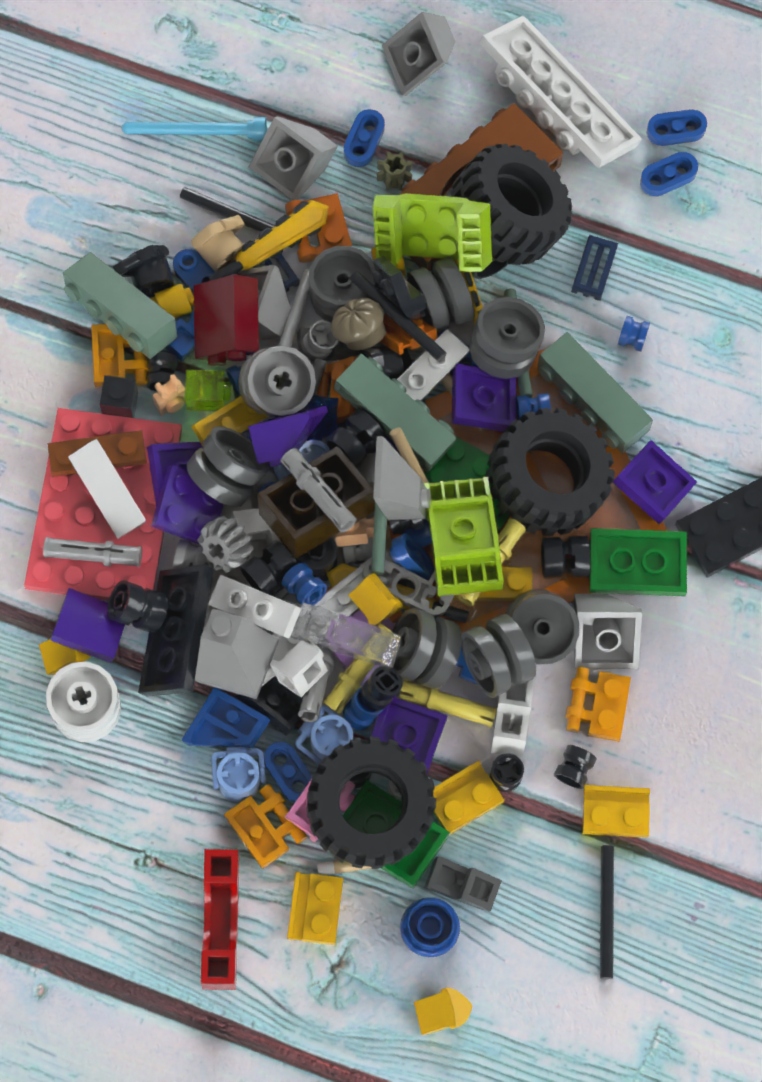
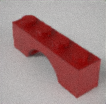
[201,849,240,990]

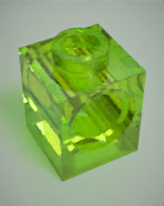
[185,370,231,411]

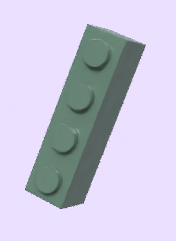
[63,252,177,359]
[538,332,653,454]
[333,353,456,473]

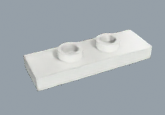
[397,329,470,401]
[208,574,302,638]

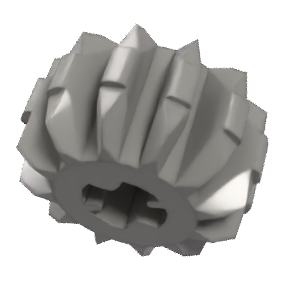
[197,516,254,573]

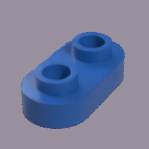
[344,109,385,167]
[646,109,707,146]
[640,152,698,196]
[173,249,215,296]
[390,533,435,581]
[264,742,312,803]

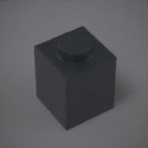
[100,375,138,418]

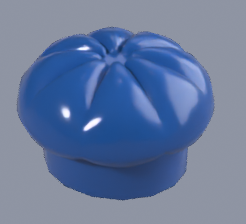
[400,898,460,957]

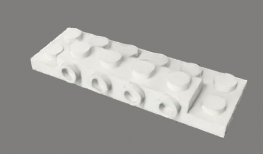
[479,15,642,168]

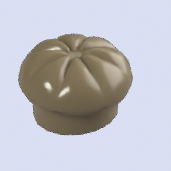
[331,297,386,350]

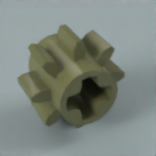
[377,152,413,191]

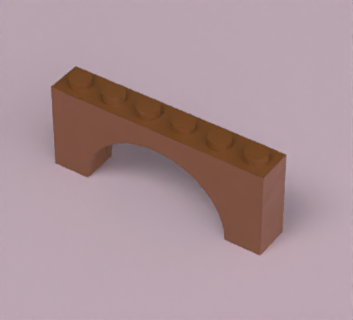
[399,103,563,271]

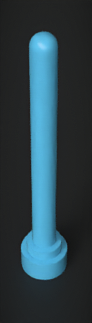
[122,117,267,141]

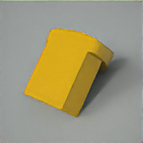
[348,573,403,626]
[39,639,91,675]
[414,987,472,1035]

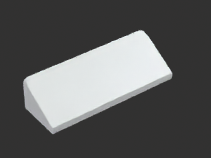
[68,439,146,539]

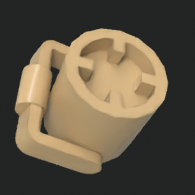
[191,215,245,272]

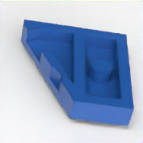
[182,687,270,748]

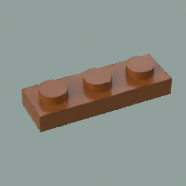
[47,430,147,477]

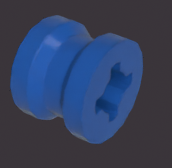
[617,316,650,352]

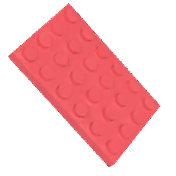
[24,408,182,601]

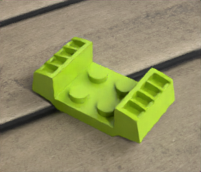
[373,193,492,272]
[424,477,504,596]

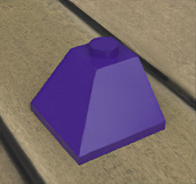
[248,406,328,467]

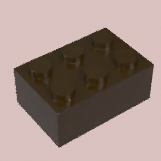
[258,446,375,559]

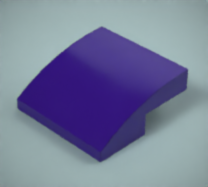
[50,588,125,663]

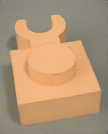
[153,374,188,416]
[335,517,390,547]

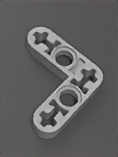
[362,558,454,617]

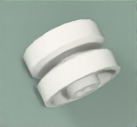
[46,662,121,742]

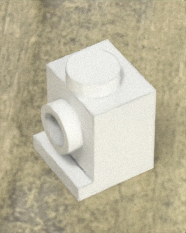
[270,640,328,697]

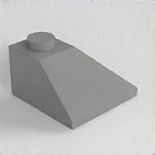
[382,12,455,96]
[248,116,338,200]
[235,265,291,340]
[373,436,431,520]
[574,594,642,669]
[195,609,279,699]

